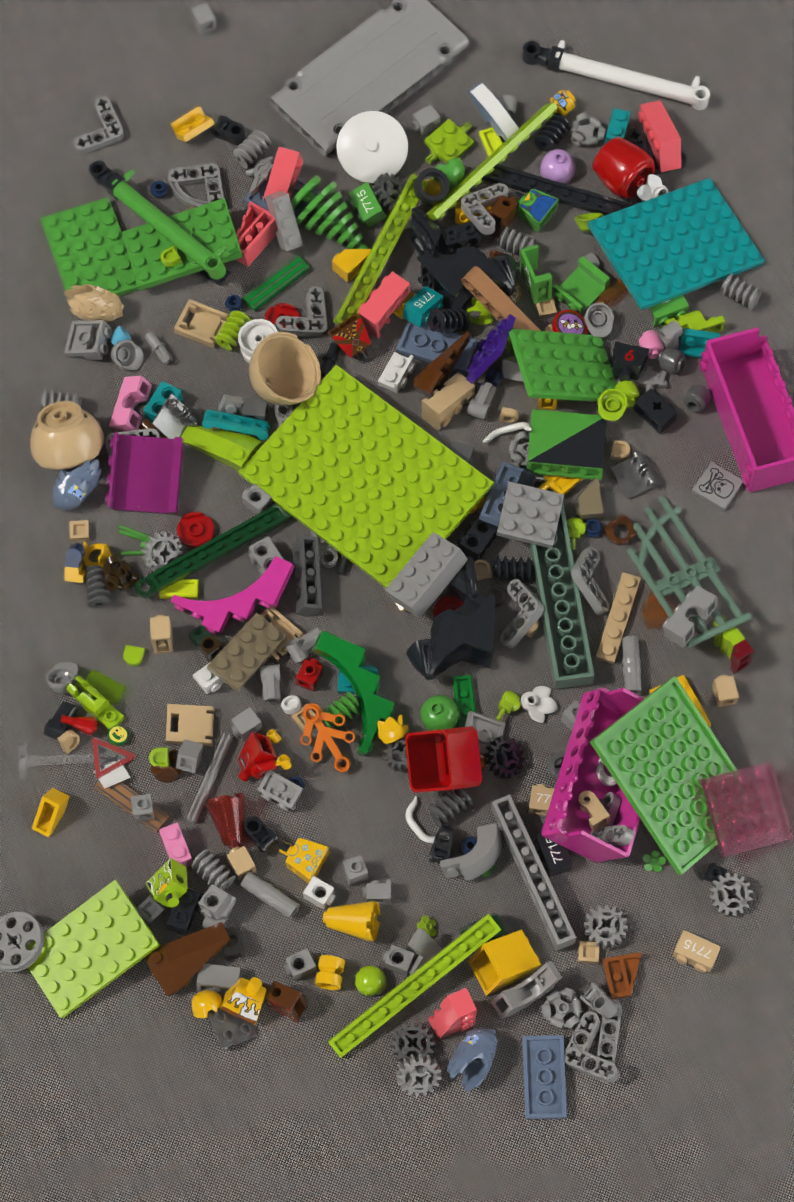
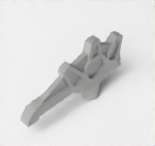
[246,156,274,196]
[615,366,668,392]

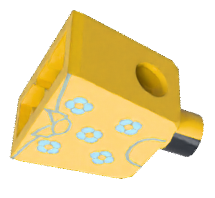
[279,838,330,884]

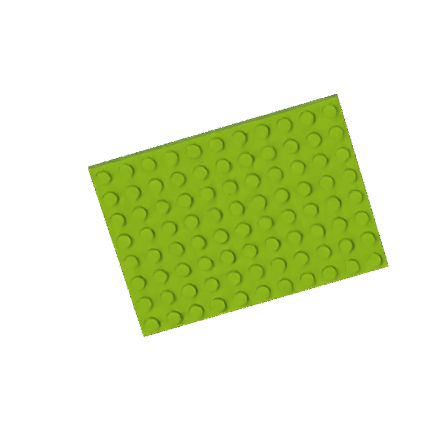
[238,365,494,588]

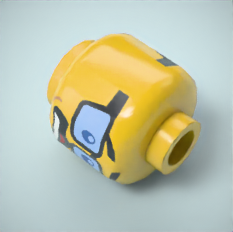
[550,90,576,116]

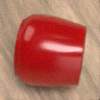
[592,136,655,199]

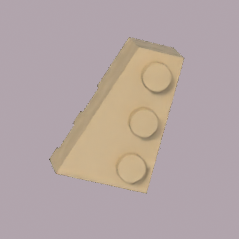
[421,372,475,430]

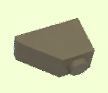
[574,479,603,523]

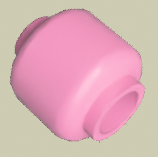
[639,330,665,359]

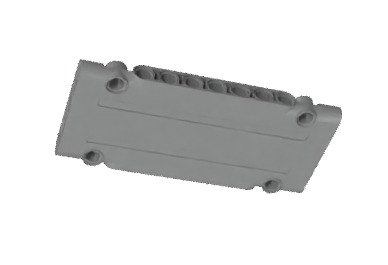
[269,0,470,156]

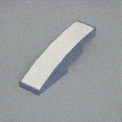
[467,82,525,146]

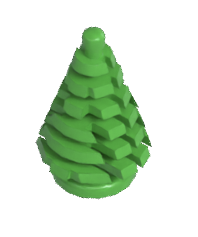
[291,175,369,249]

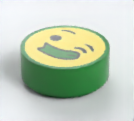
[108,726,128,746]

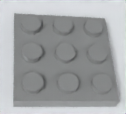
[496,481,564,548]

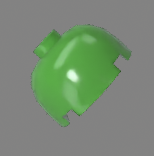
[430,157,466,190]
[420,695,460,731]

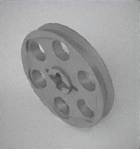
[0,912,44,972]

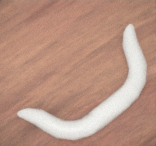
[483,422,532,443]
[405,796,450,844]

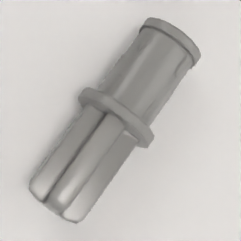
[145,331,172,365]

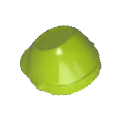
[574,213,605,232]
[597,389,629,421]

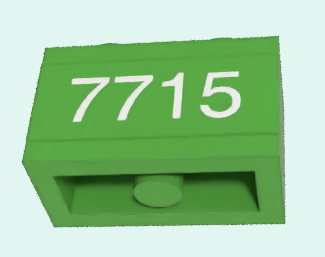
[349,182,388,228]

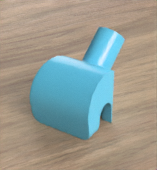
[110,326,131,345]

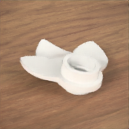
[636,174,669,201]
[520,686,558,723]

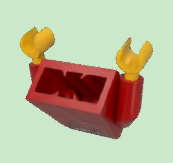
[238,729,292,782]

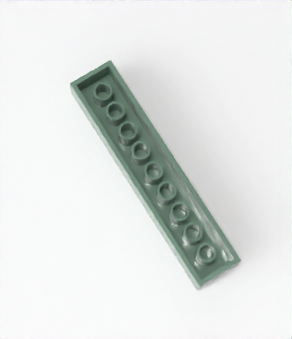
[529,503,594,689]

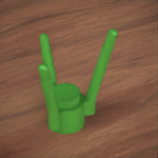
[118,525,154,555]

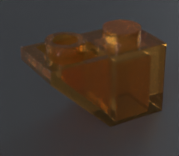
[641,591,669,630]

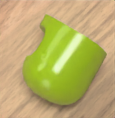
[466,297,494,325]

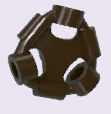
[103,555,139,592]

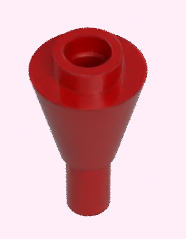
[60,715,98,736]

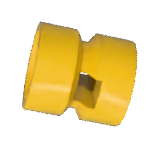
[315,955,345,990]

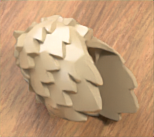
[64,284,125,323]

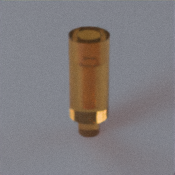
[596,278,627,305]

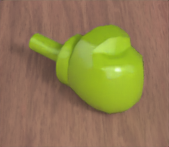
[566,517,586,551]
[496,691,521,721]

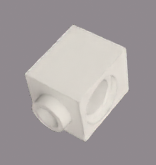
[303,876,336,910]

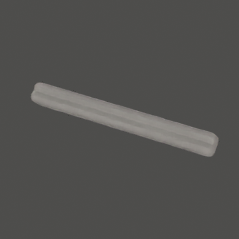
[187,733,233,823]

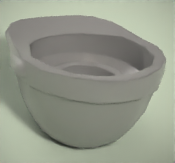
[584,303,614,337]
[111,339,144,371]
[46,662,78,694]

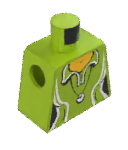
[146,858,188,907]

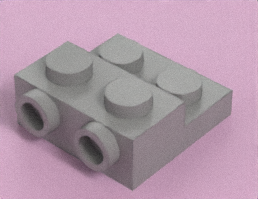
[64,320,112,360]

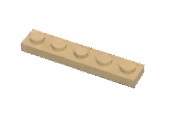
[595,572,641,665]

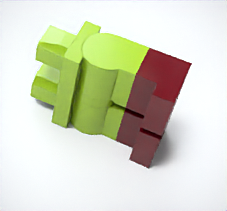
[713,615,754,674]

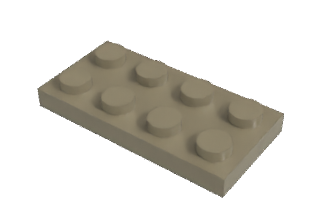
[207,613,286,692]

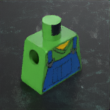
[515,189,559,233]

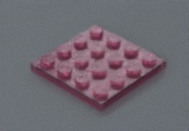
[701,762,793,858]

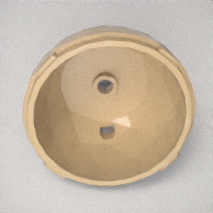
[30,401,105,469]

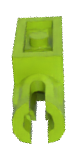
[664,310,725,337]
[66,676,125,730]

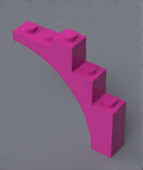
[170,556,295,635]

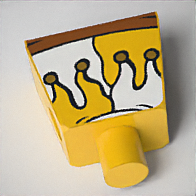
[220,977,267,1025]

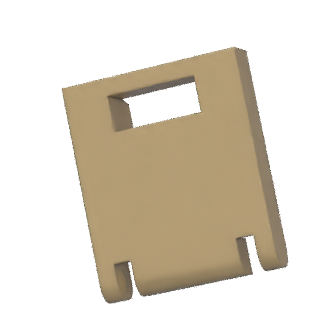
[174,299,229,348]
[260,606,304,662]
[165,704,214,746]

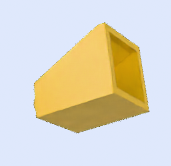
[468,929,541,996]

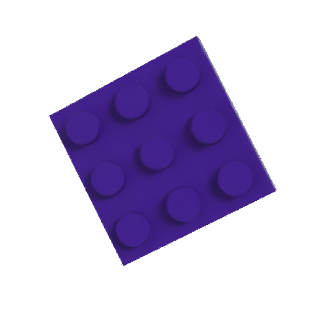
[466,314,516,383]

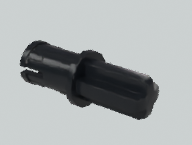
[320,342,341,378]

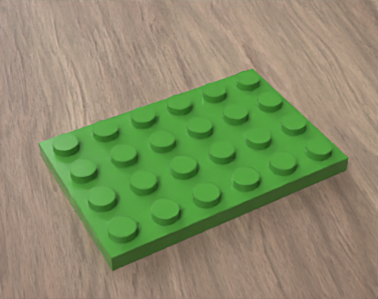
[40,197,138,296]
[122,198,243,291]
[509,329,616,402]

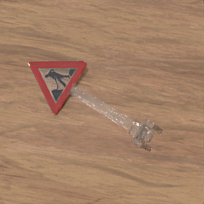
[17,737,135,781]

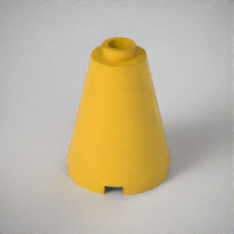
[323,901,380,942]

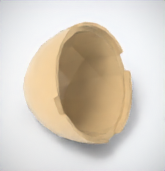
[249,332,321,405]

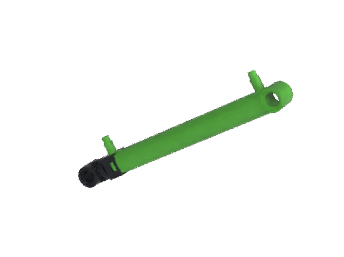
[89,160,228,279]

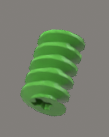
[322,692,360,728]

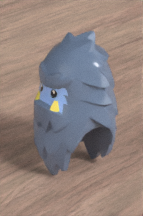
[52,459,101,512]
[447,1028,498,1092]

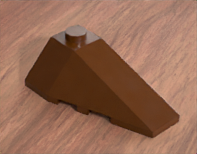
[413,332,472,398]
[145,922,230,997]

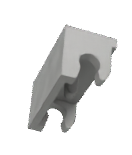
[197,964,240,995]

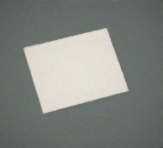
[93,760,131,789]

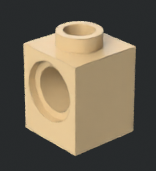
[712,675,739,707]
[227,846,256,880]

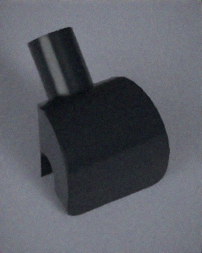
[517,468,544,487]

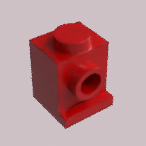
[295,658,323,692]

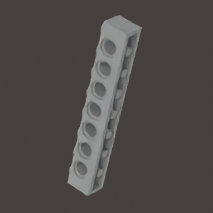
[491,795,576,951]

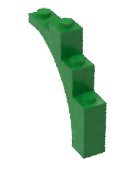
[312,631,395,756]

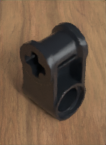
[210,115,246,146]
[244,816,280,855]
[429,825,454,862]

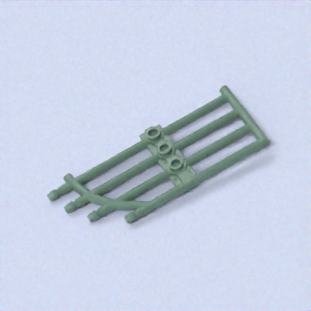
[627,496,752,648]

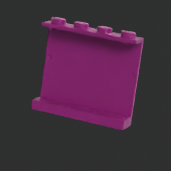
[105,432,184,515]

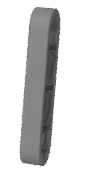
[595,999,622,1076]

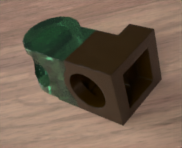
[188,625,223,662]

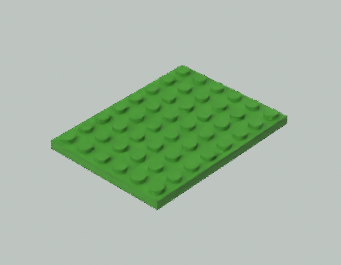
[590,676,761,875]

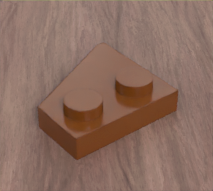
[602,952,641,999]

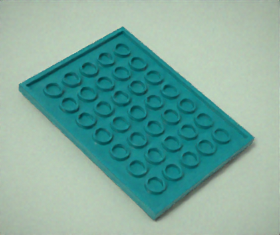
[587,178,765,311]

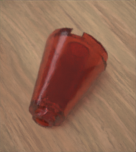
[205,793,245,849]

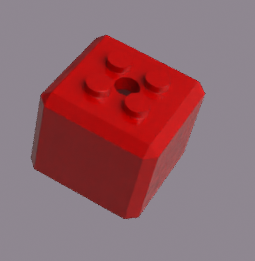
[405,726,483,793]

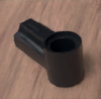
[43,701,78,741]

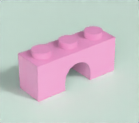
[109,376,152,432]

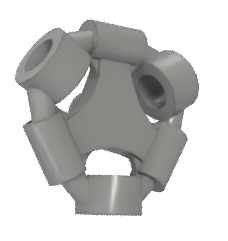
[570,113,606,146]
[509,431,530,467]
[541,987,583,1029]

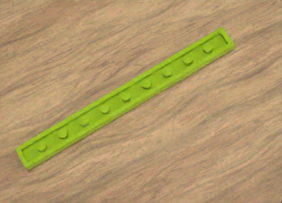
[425,102,558,220]
[333,174,428,325]
[328,913,501,1058]

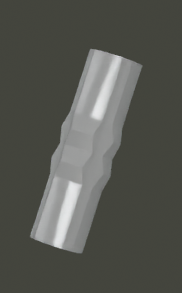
[622,636,642,695]
[241,872,300,919]

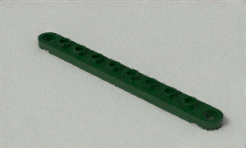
[135,504,294,598]

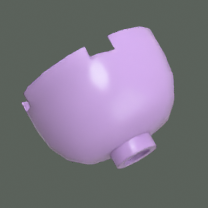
[540,149,576,184]

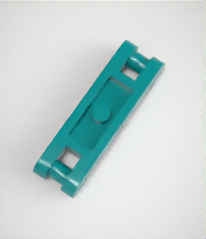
[202,409,270,440]

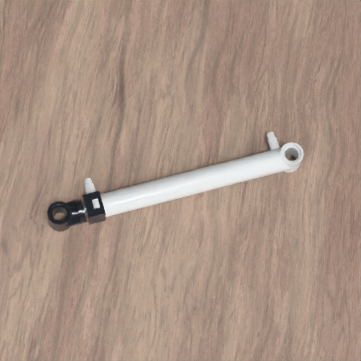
[522,40,710,110]

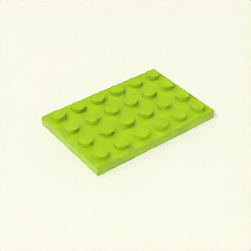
[28,880,161,1019]

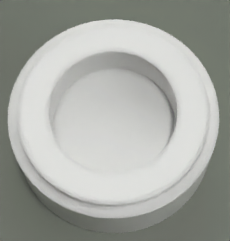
[281,695,302,715]

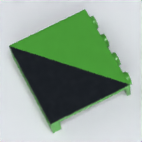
[527,409,606,480]

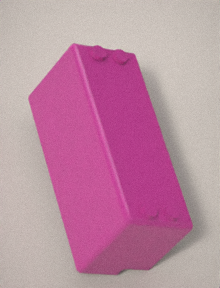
[699,327,794,492]
[541,688,644,863]

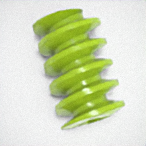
[215,311,251,351]

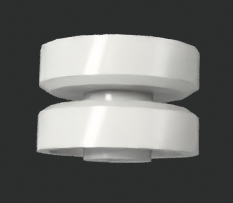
[238,319,278,363]

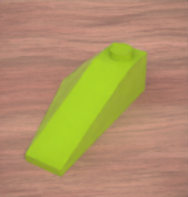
[181,426,262,471]

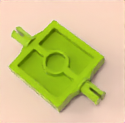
[424,119,474,164]

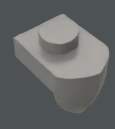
[218,395,243,415]

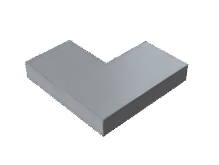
[408,928,442,975]

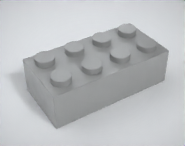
[385,532,468,618]

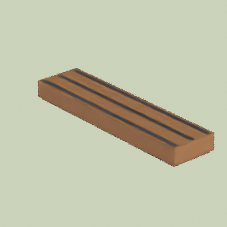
[94,781,169,833]

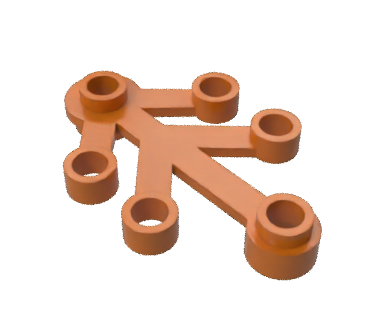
[300,703,356,772]

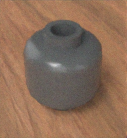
[658,347,687,374]
[684,385,711,412]

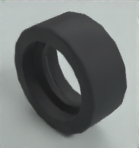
[413,168,450,204]

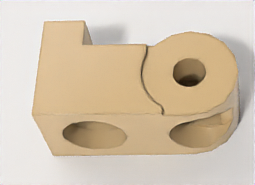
[579,791,611,832]

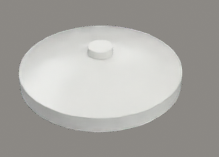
[337,111,408,184]

